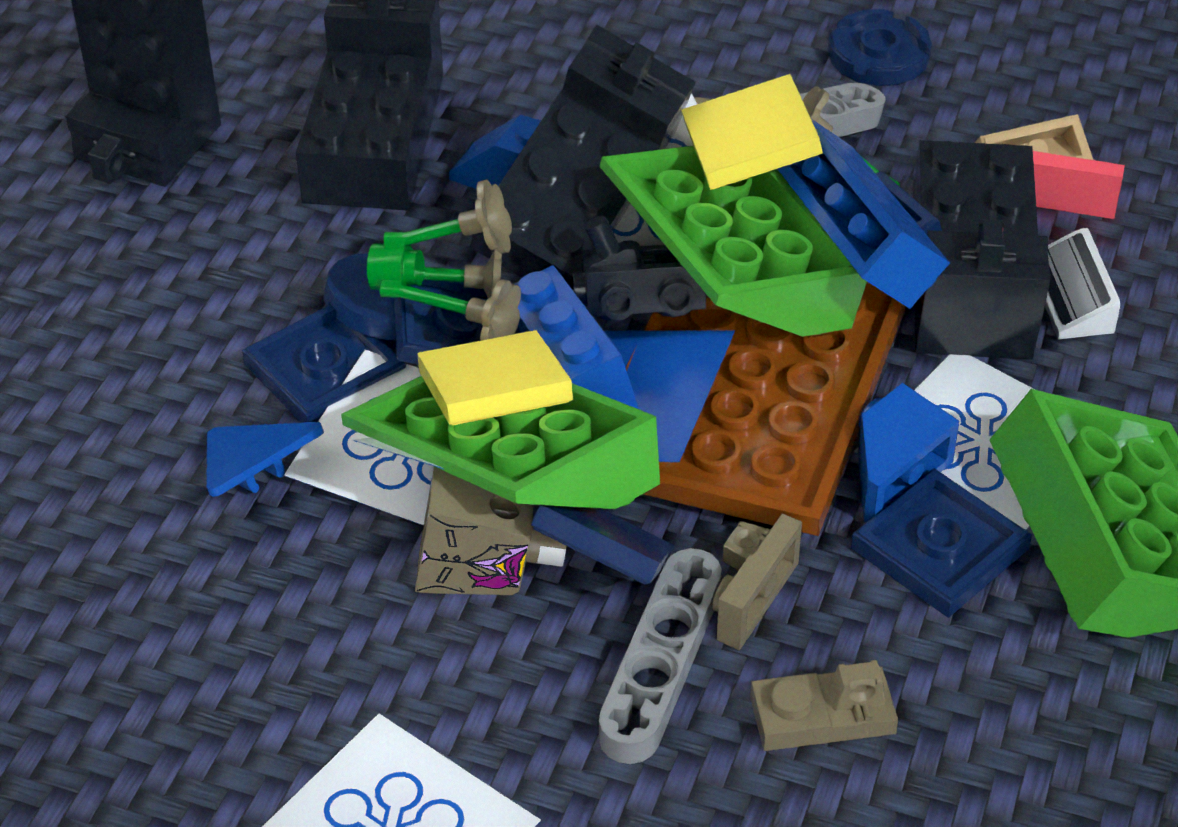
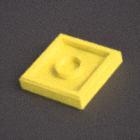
[681,74,823,190]
[417,330,573,426]

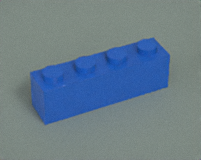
[778,119,950,309]

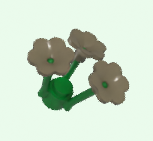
[367,180,521,341]

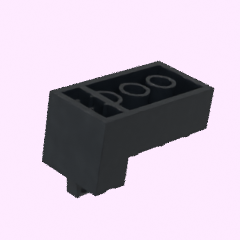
[65,0,221,187]
[296,0,444,211]
[470,25,696,289]
[913,140,1050,360]

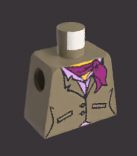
[415,467,566,595]

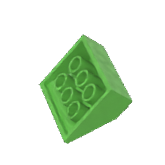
[600,146,867,337]
[341,376,660,509]
[989,389,1178,638]

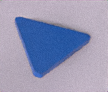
[206,422,324,497]

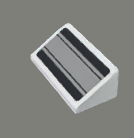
[1045,228,1120,339]

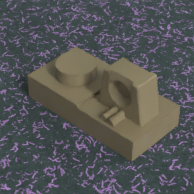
[712,514,802,650]
[750,660,898,751]

